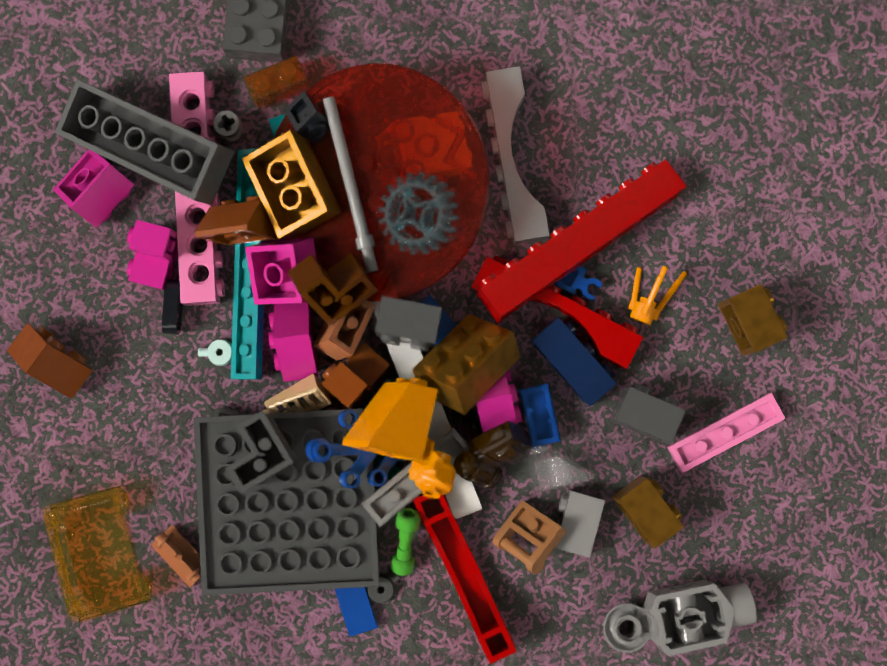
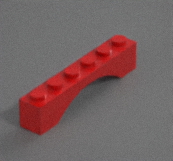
[471,256,643,369]
[413,494,517,664]

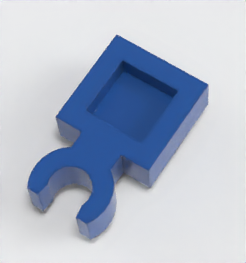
[554,266,602,301]

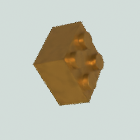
[718,283,788,356]
[612,476,684,549]

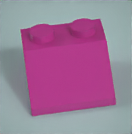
[53,149,135,228]

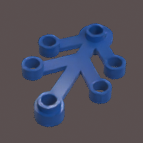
[305,410,405,488]

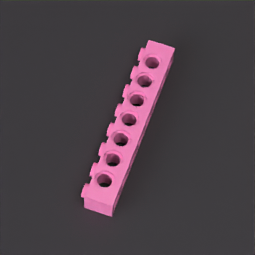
[169,72,225,306]

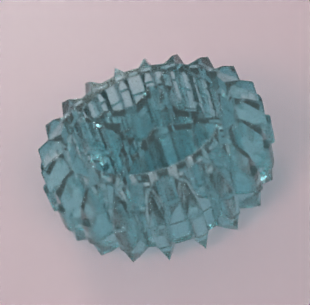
[378,172,459,254]

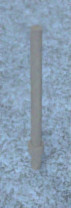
[323,97,378,273]

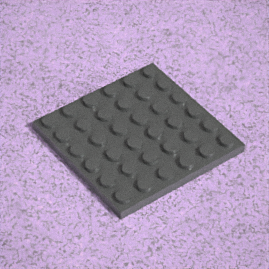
[193,408,380,595]

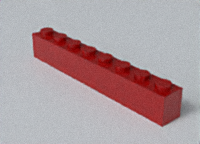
[477,159,687,323]

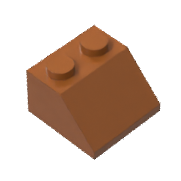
[195,196,277,246]

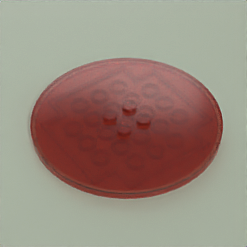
[273,63,490,302]

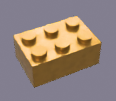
[242,130,342,239]
[412,314,520,415]

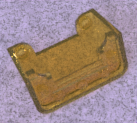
[42,486,152,623]

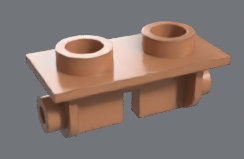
[151,525,201,588]

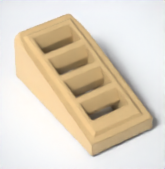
[264,373,332,413]

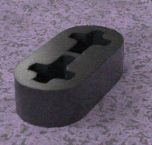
[162,279,183,335]

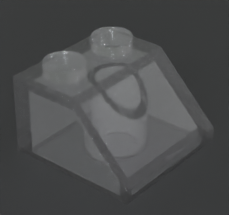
[524,445,594,493]

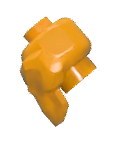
[409,438,456,498]

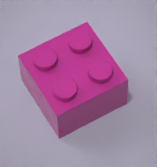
[245,238,317,305]

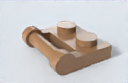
[493,500,567,574]

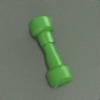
[391,508,421,576]

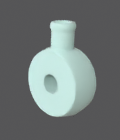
[198,339,232,366]

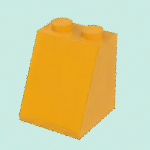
[342,378,438,461]

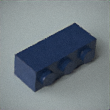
[531,317,617,407]

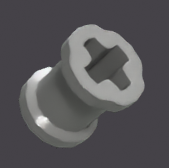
[213,110,243,142]

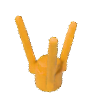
[627,266,687,326]

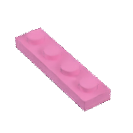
[667,393,786,473]

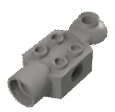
[603,579,757,656]

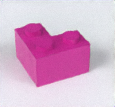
[127,220,178,291]
[268,301,318,382]
[476,370,522,433]

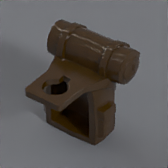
[454,415,532,489]

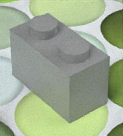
[555,490,605,558]

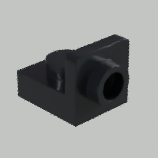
[284,91,330,144]

